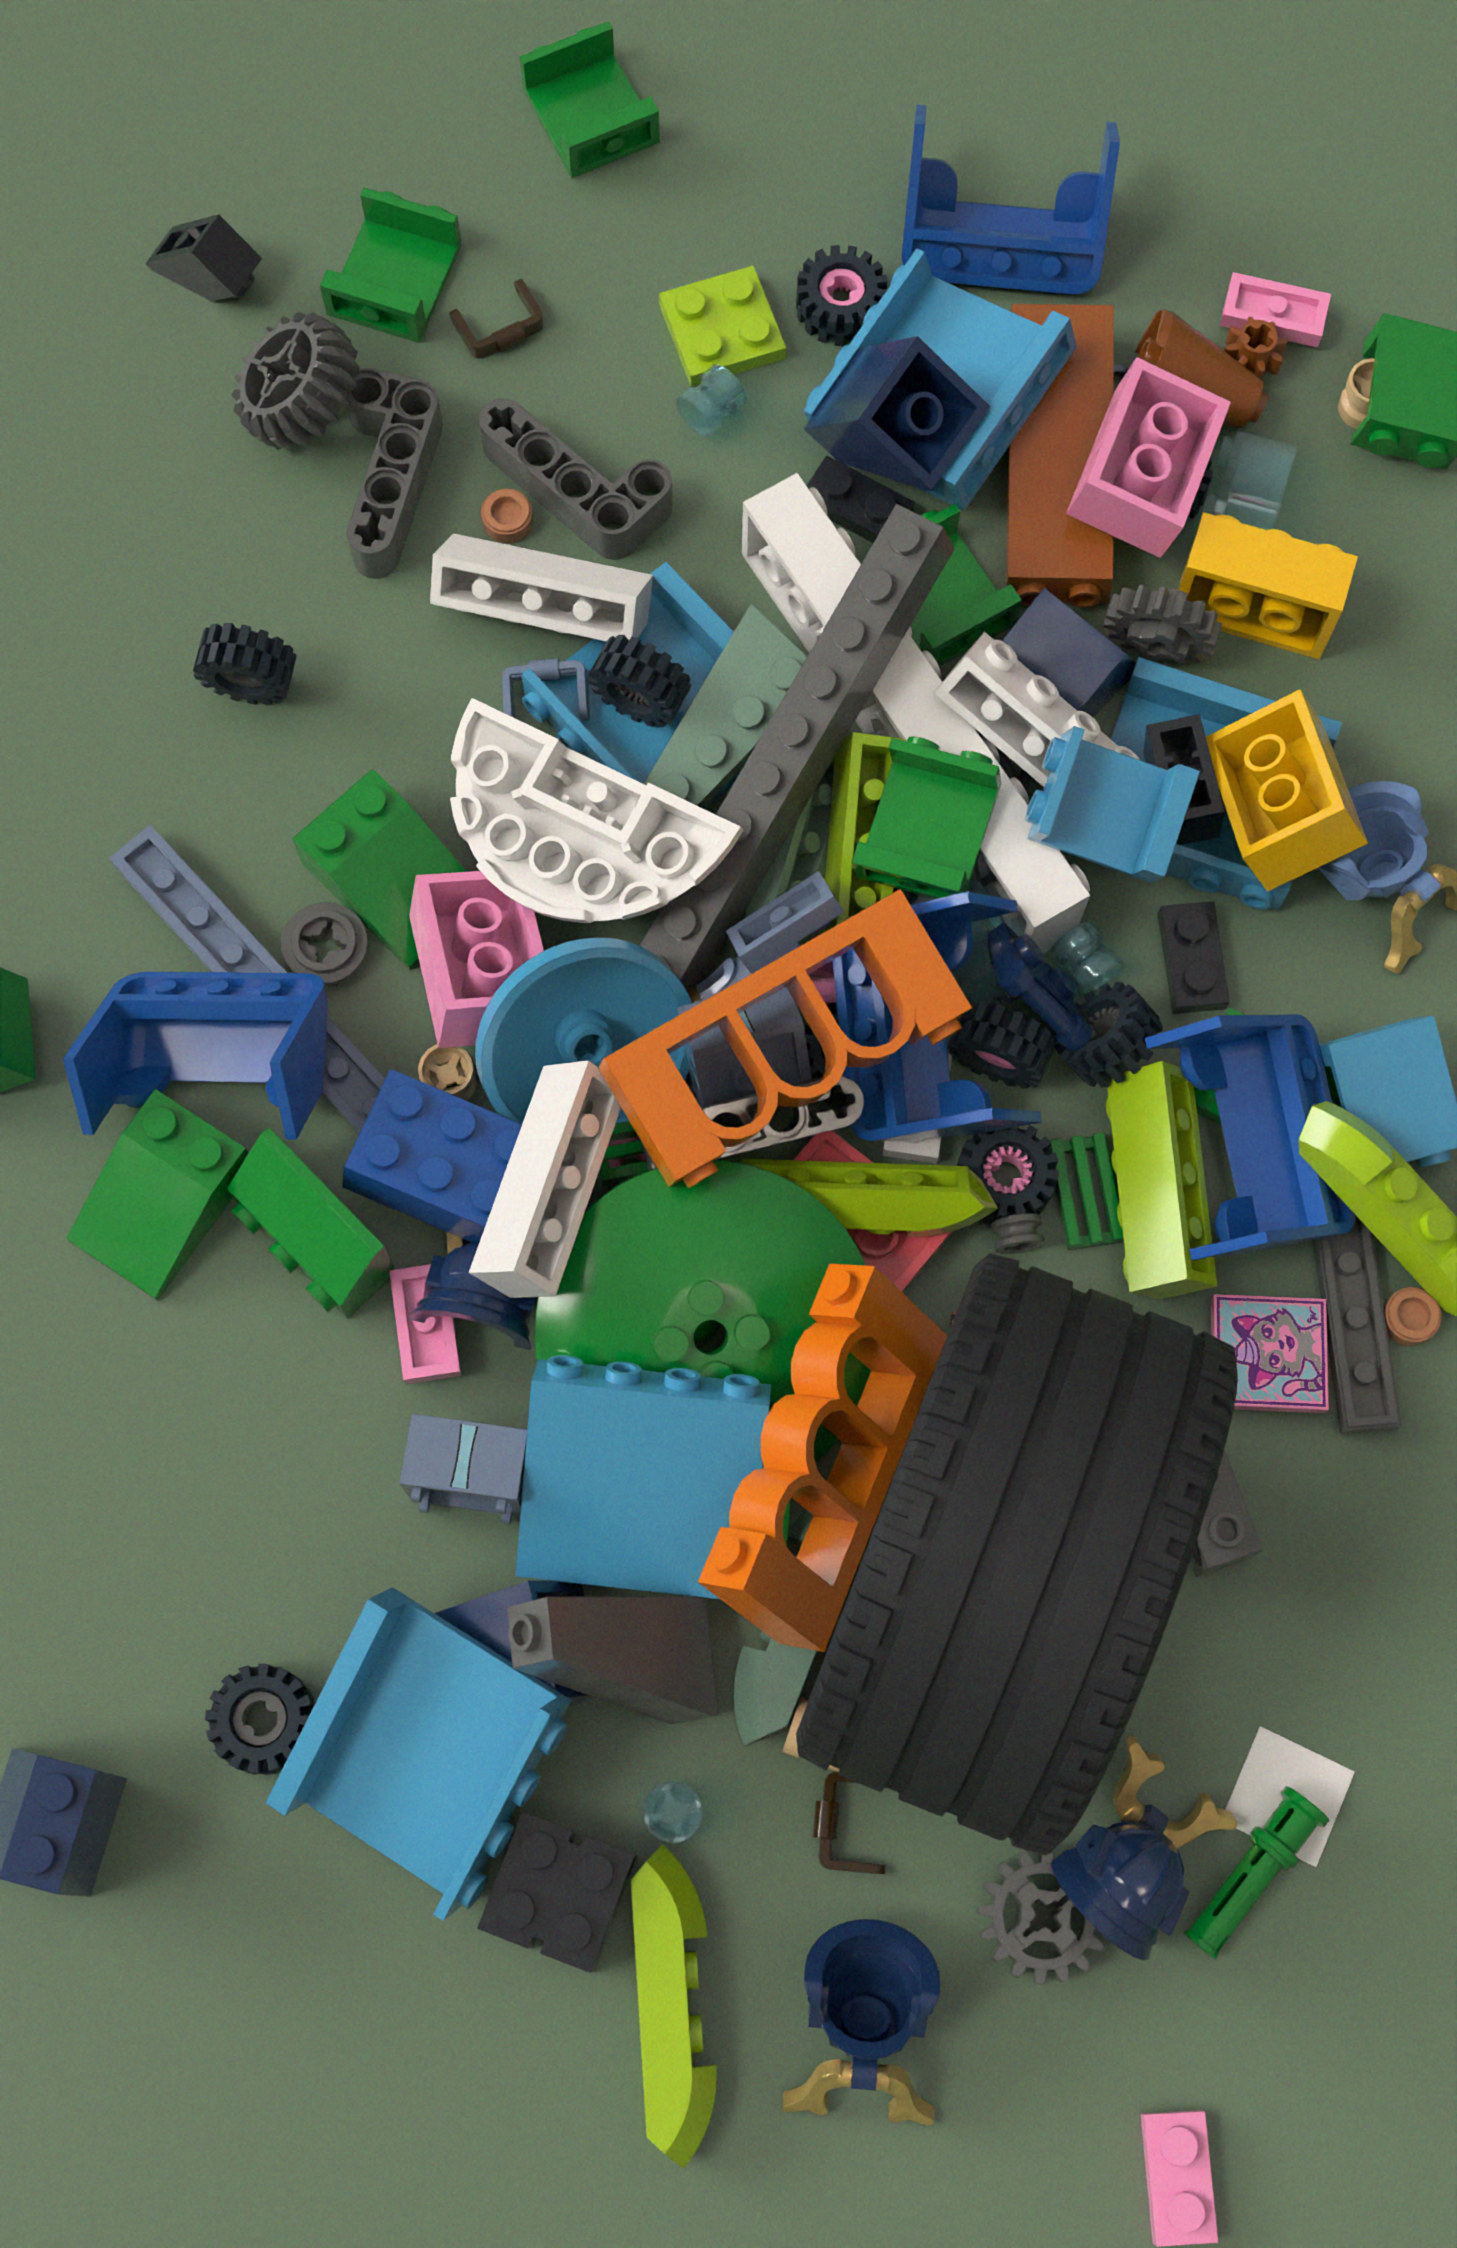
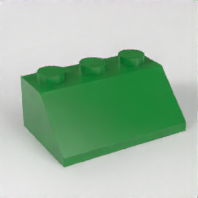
[227,1127,395,1319]

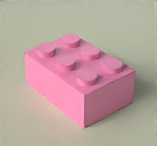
[1066,357,1231,558]
[409,871,544,1048]

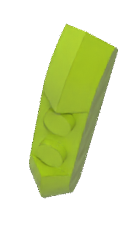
[1298,1101,1457,1316]
[739,1159,998,1237]
[631,1844,717,2169]

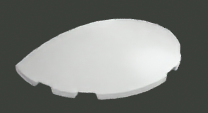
[450,698,744,923]

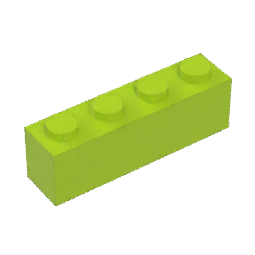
[820,732,906,935]
[1106,1061,1217,1300]

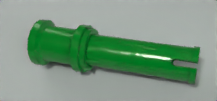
[1184,1786,1330,1959]

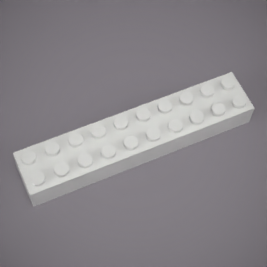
[742,473,1090,954]

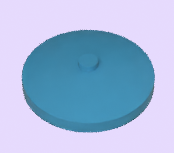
[475,938,692,1124]

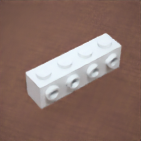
[430,533,653,642]
[934,632,1140,787]
[469,1061,621,1298]

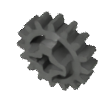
[1103,585,1222,665]
[976,1851,1105,1985]

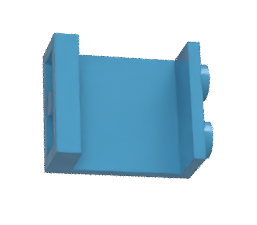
[1025,726,1200,883]
[1319,1015,1457,1167]

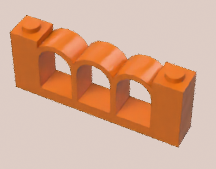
[598,889,972,1189]
[698,1263,947,1652]

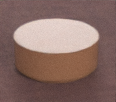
[481,489,533,543]
[1383,1287,1442,1346]

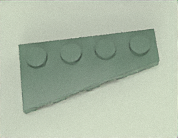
[644,604,807,808]

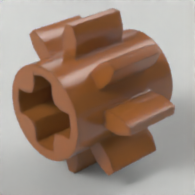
[1224,317,1288,379]

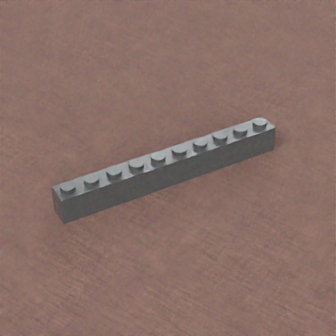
[640,504,955,1002]

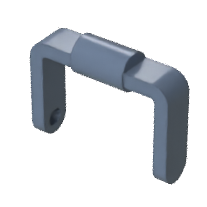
[502,658,590,721]

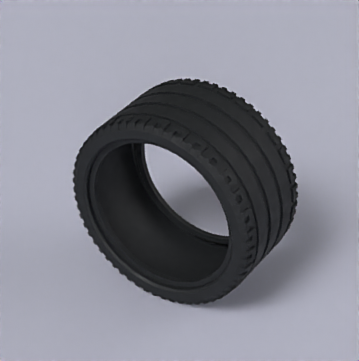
[796,1253,1238,1856]

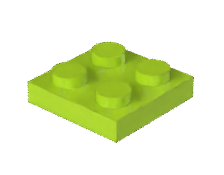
[659,265,786,387]

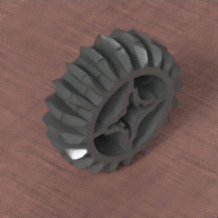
[232,311,360,451]

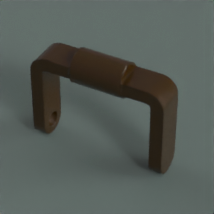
[449,279,543,358]
[813,1772,886,1875]

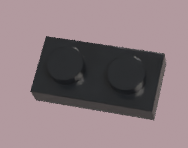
[807,455,915,543]
[1158,901,1230,1014]

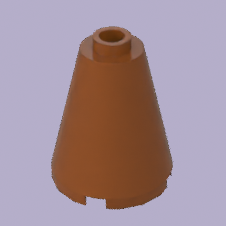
[1127,308,1268,429]

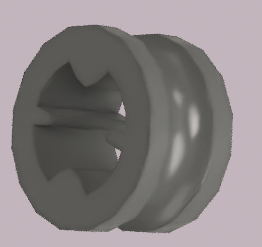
[991,1214,1045,1254]

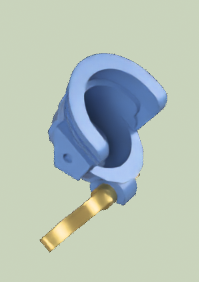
[1318,781,1457,974]

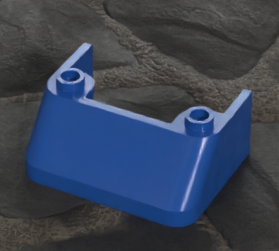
[902,105,1120,294]
[832,891,1042,1141]
[63,972,328,1140]
[1145,1014,1356,1260]

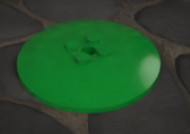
[534,1160,871,1462]

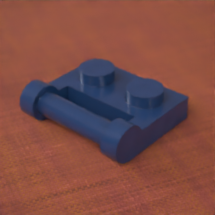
[987,922,1092,1052]

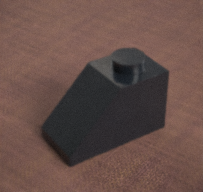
[145,214,262,301]

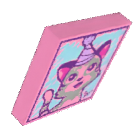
[1210,1294,1329,1414]

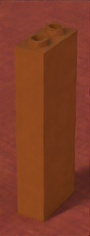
[1005,304,1114,608]

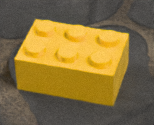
[1178,512,1358,660]
[1206,689,1368,892]

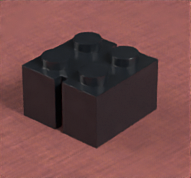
[477,1811,637,1973]

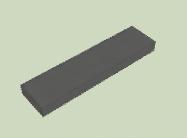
[1313,1216,1402,1434]

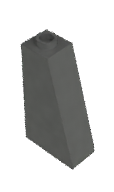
[507,1597,719,1724]

